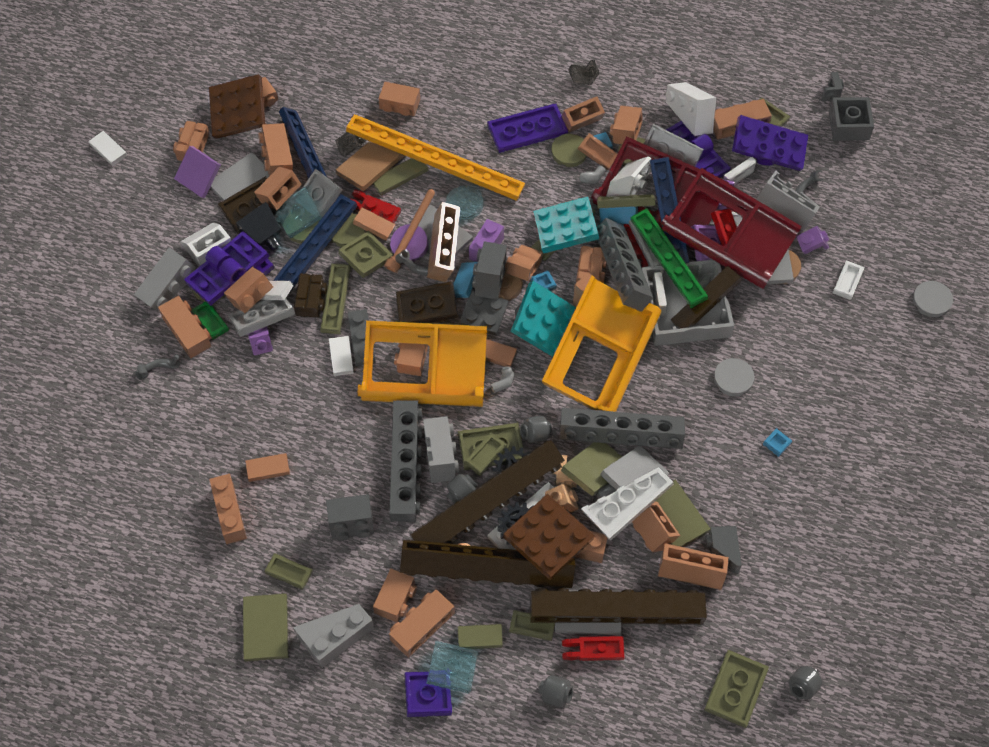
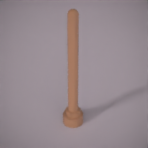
[384,189,435,273]

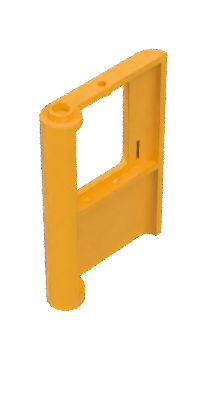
[542,275,662,412]
[357,320,487,407]

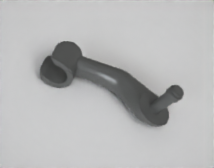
[795,170,823,194]
[395,250,428,276]
[135,354,180,380]

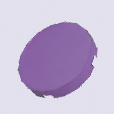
[390,224,429,262]

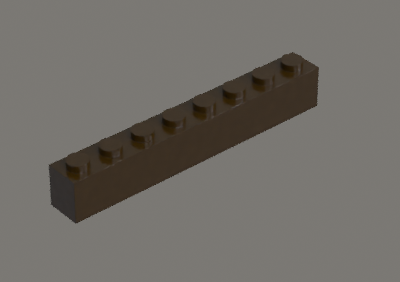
[409,440,565,544]
[400,540,575,589]
[530,588,707,625]

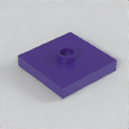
[404,671,452,717]

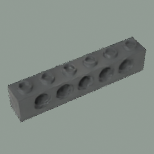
[597,218,653,312]
[390,401,422,522]
[559,408,685,449]

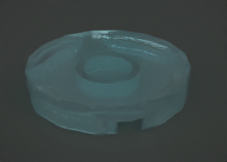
[446,186,484,220]

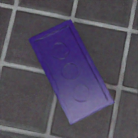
[487,103,568,153]

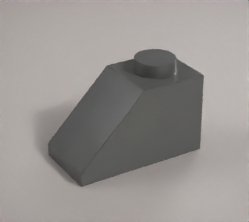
[705,526,742,573]

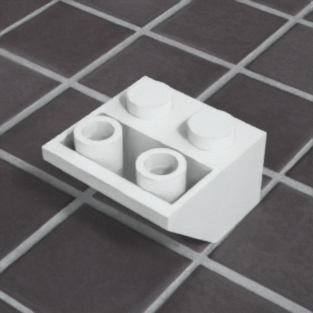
[607,157,651,196]
[180,223,231,267]

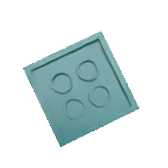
[533,196,599,254]
[511,281,576,357]

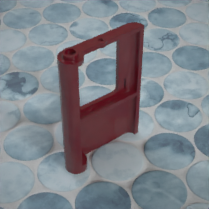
[591,136,729,250]
[661,168,802,289]

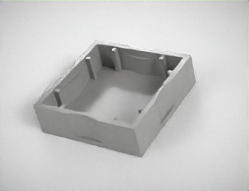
[642,260,734,346]

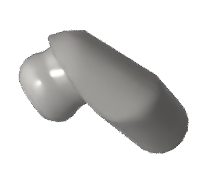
[579,165,606,184]
[490,366,514,393]

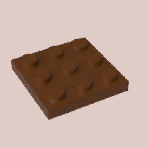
[209,74,265,139]
[503,494,595,580]

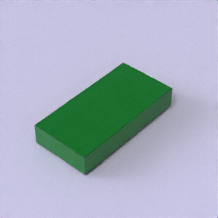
[191,301,229,340]

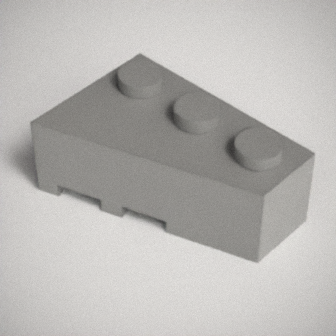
[756,171,820,231]

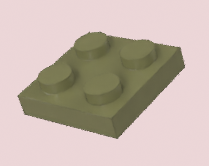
[339,231,393,278]

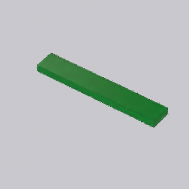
[630,209,708,308]

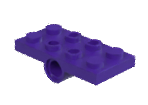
[732,115,808,171]
[666,121,731,178]
[184,231,269,306]

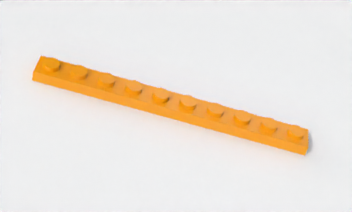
[346,114,525,201]

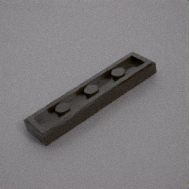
[671,266,742,329]

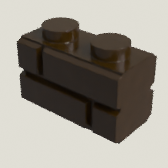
[294,273,327,318]

